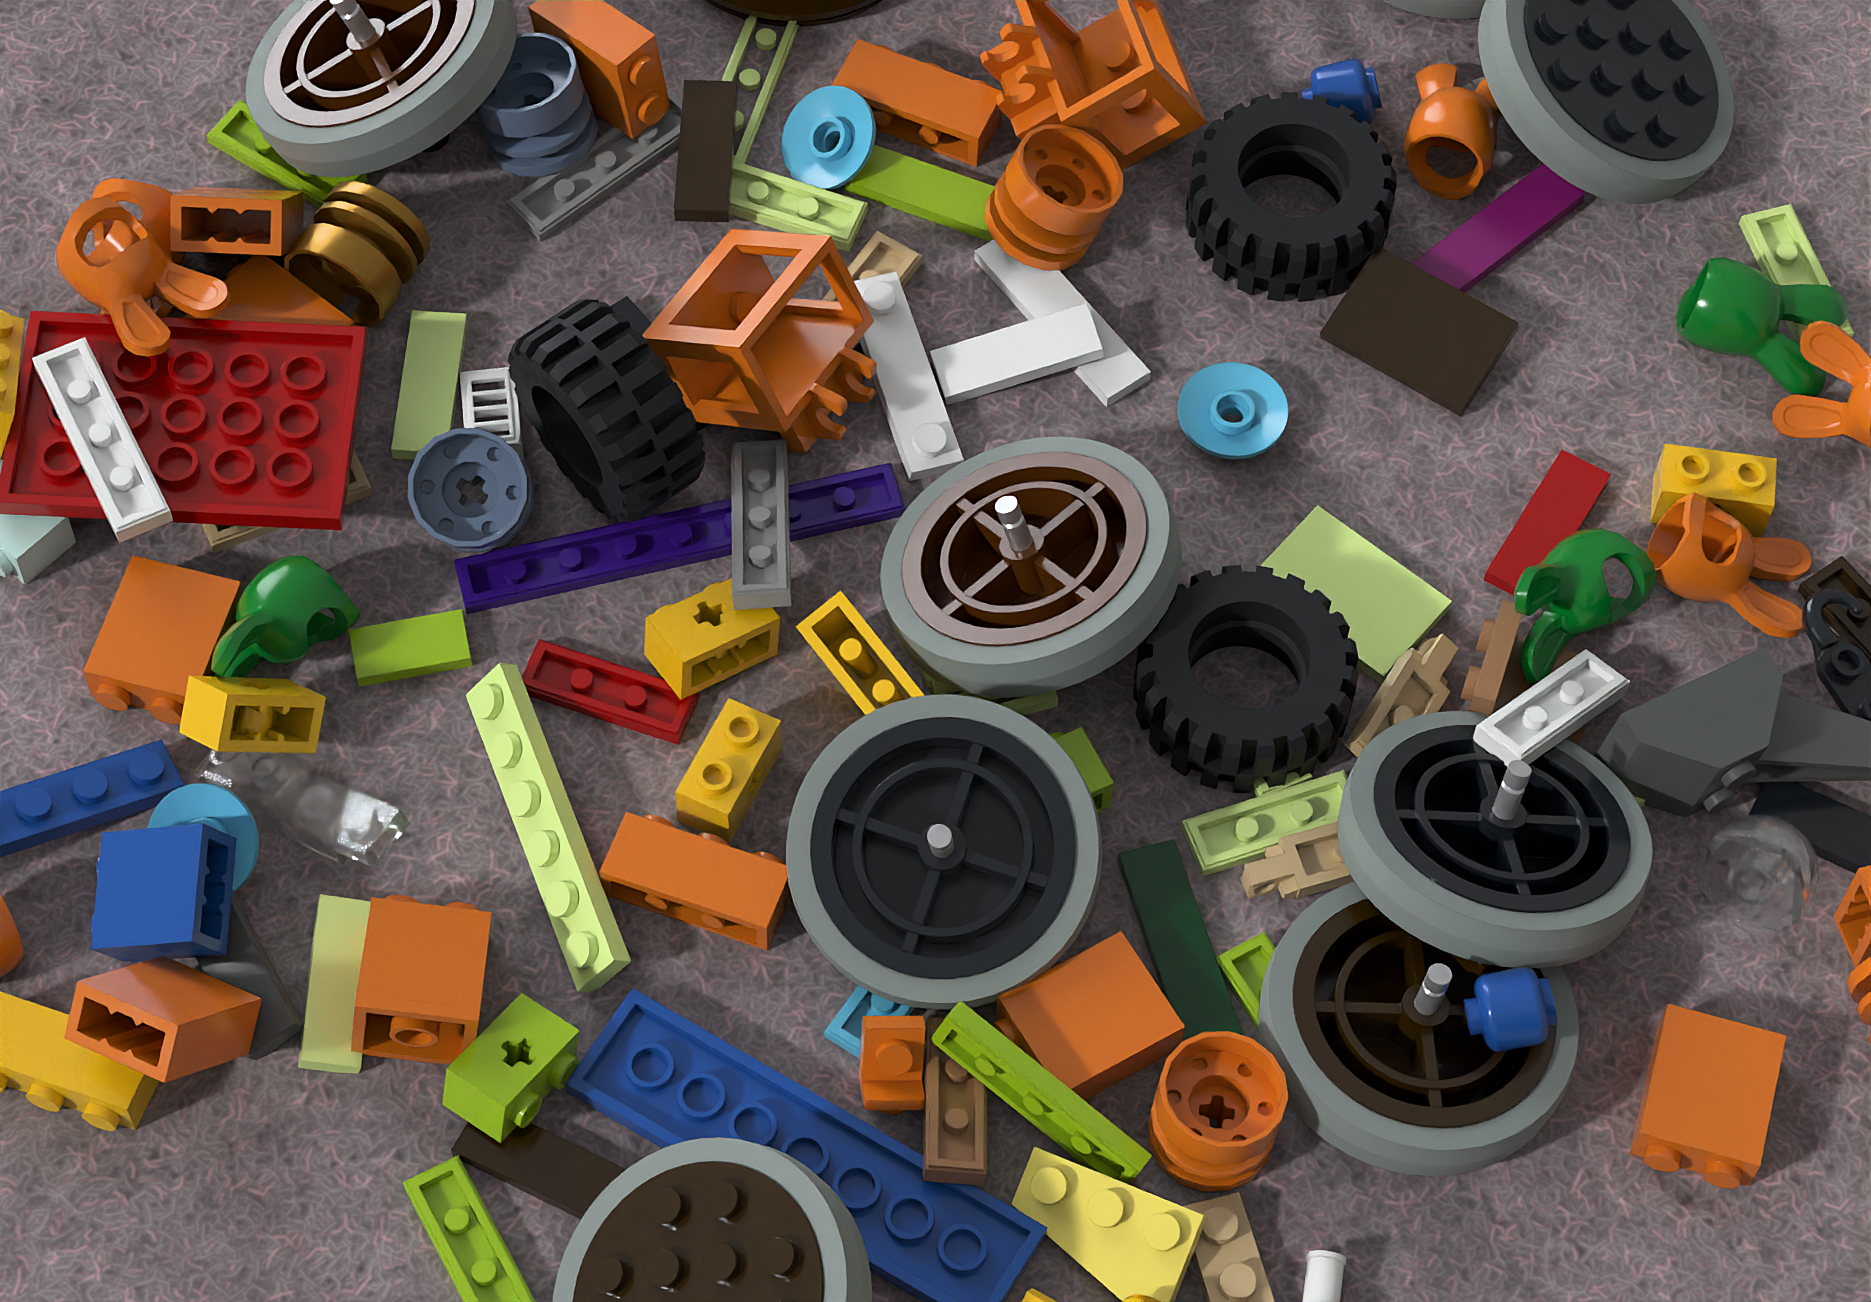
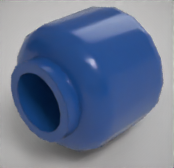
[1302,58,1382,124]
[1463,966,1558,1052]

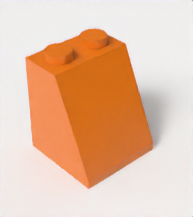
[351,895,492,1064]

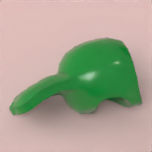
[1676,257,1848,397]
[1513,528,1657,685]
[211,555,360,678]

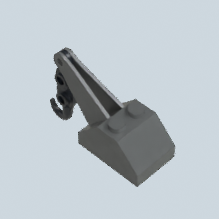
[1594,588,1871,817]

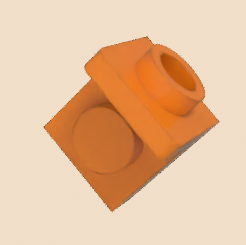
[859,1016,926,1114]

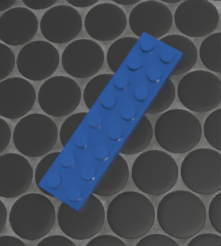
[565,988,1048,1302]

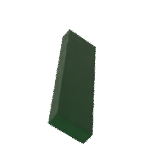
[1117,839,1243,1041]

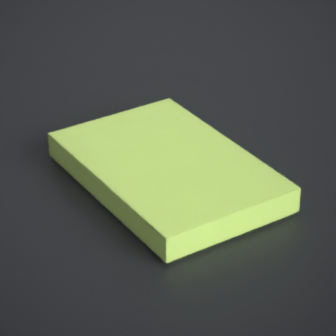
[1255,505,1452,684]

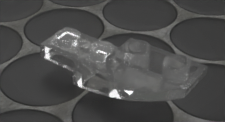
[193,749,410,868]

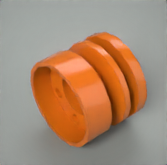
[984,124,1123,271]
[1147,1031,1289,1192]

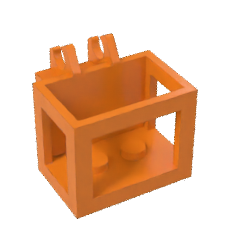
[980,0,1207,170]
[642,229,877,453]

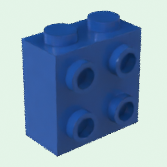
[91,823,237,962]

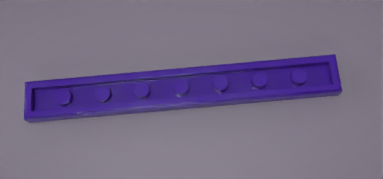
[454,463,906,614]

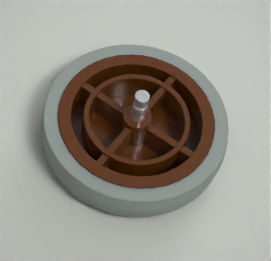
[246,0,517,177]
[880,437,1182,698]

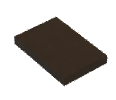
[1320,245,1518,416]

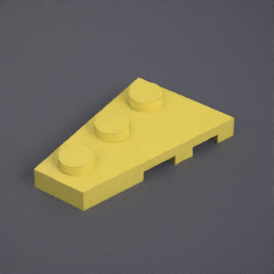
[1011,1147,1208,1302]

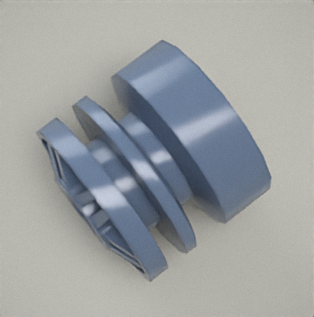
[475,33,598,177]
[408,428,534,553]

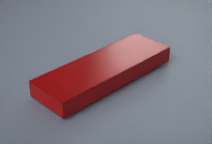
[1484,450,1611,596]
[522,639,700,745]

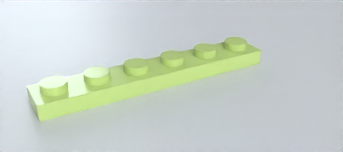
[466,663,631,992]

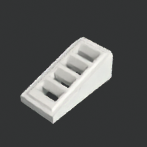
[460,367,524,460]

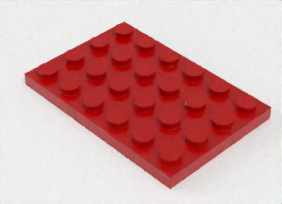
[0,311,368,531]

